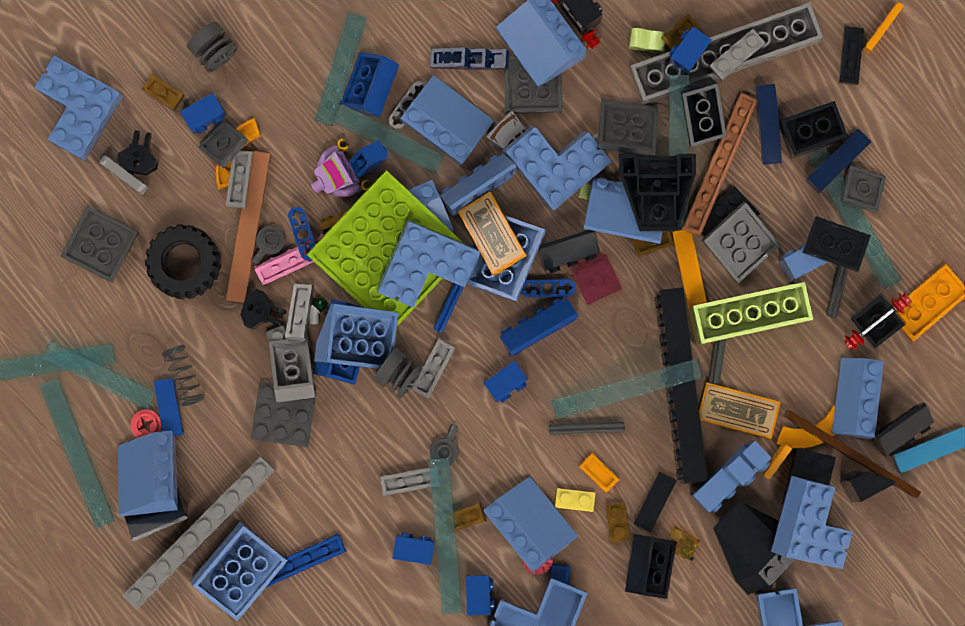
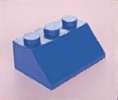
[340,52,399,117]

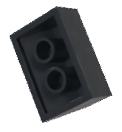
[681,77,727,147]
[538,230,600,274]
[872,402,934,457]
[840,470,896,502]
[124,487,188,542]
[625,534,677,599]

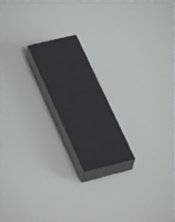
[839,26,864,85]
[633,472,677,532]

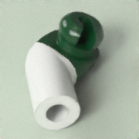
[309,298,328,325]

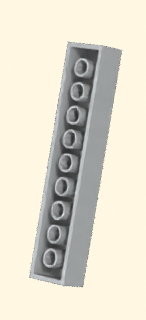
[629,2,823,105]

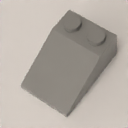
[269,337,315,402]

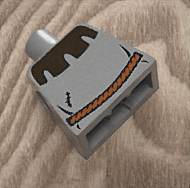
[486,111,526,151]

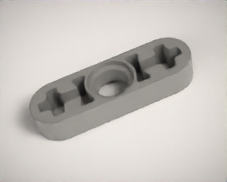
[389,81,426,130]
[99,155,148,195]

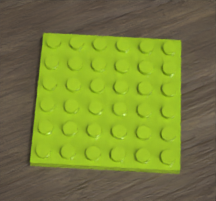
[307,170,464,326]

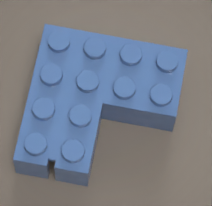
[34,55,123,162]
[502,126,612,211]
[377,219,480,308]
[690,441,771,513]
[771,476,853,569]
[490,577,588,626]
[755,588,843,626]

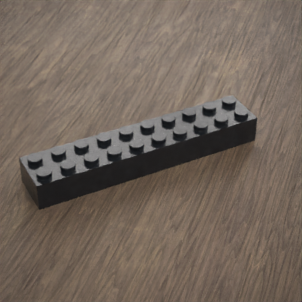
[654,287,708,484]

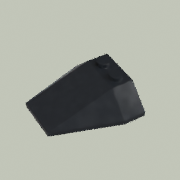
[619,154,696,231]
[713,501,795,595]

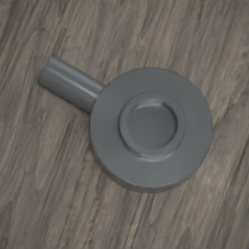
[251,226,285,266]
[430,424,459,467]

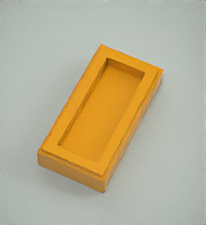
[763,441,792,480]
[579,453,620,493]

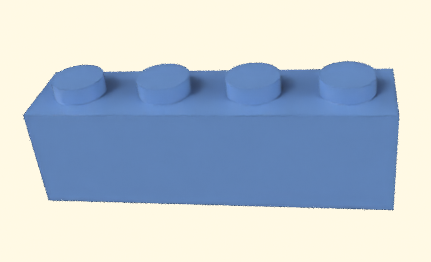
[831,358,884,440]

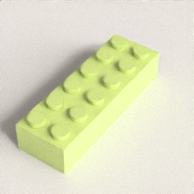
[689,282,813,345]

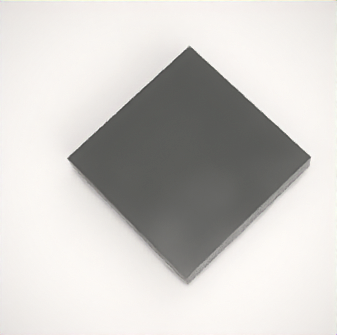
[198,120,249,169]
[840,165,886,213]

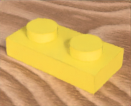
[555,488,595,512]

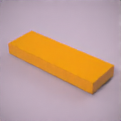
[863,2,904,55]

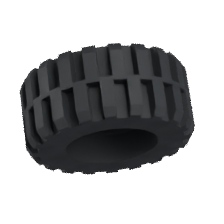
[145,224,221,300]

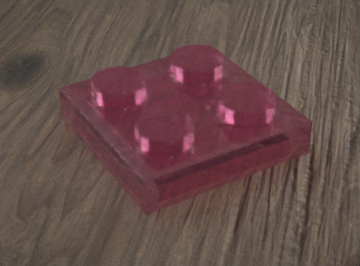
[571,255,622,305]

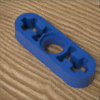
[288,207,316,262]
[520,279,576,298]

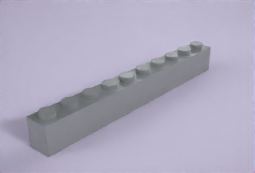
[122,456,276,609]

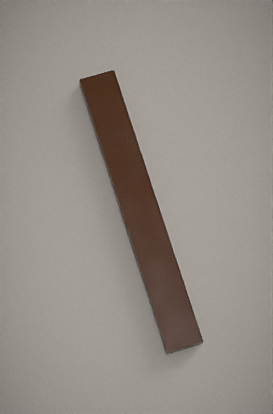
[783,410,921,498]

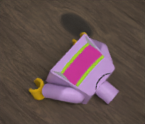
[311,139,369,197]

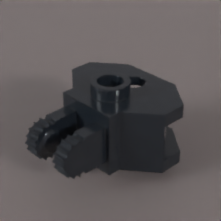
[117,130,159,176]
[240,289,287,329]

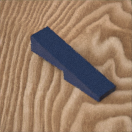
[805,129,871,194]

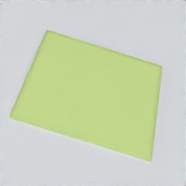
[579,184,592,200]

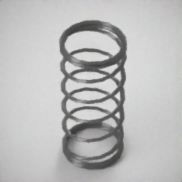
[162,345,205,407]

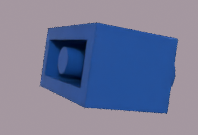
[669,27,712,74]
[180,93,227,134]
[349,140,389,178]
[483,361,528,403]
[393,532,435,565]
[466,575,494,616]

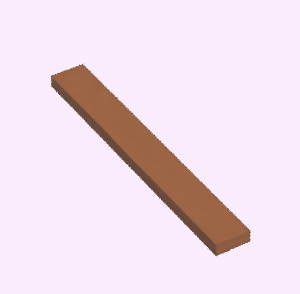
[682,93,756,237]
[226,150,271,303]

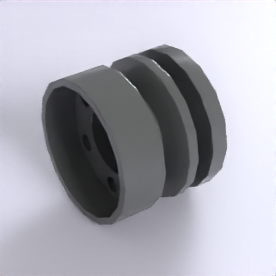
[187,22,238,73]
[373,348,423,399]

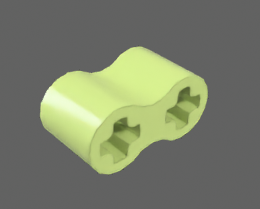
[629,28,666,54]

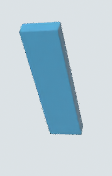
[893,426,965,473]

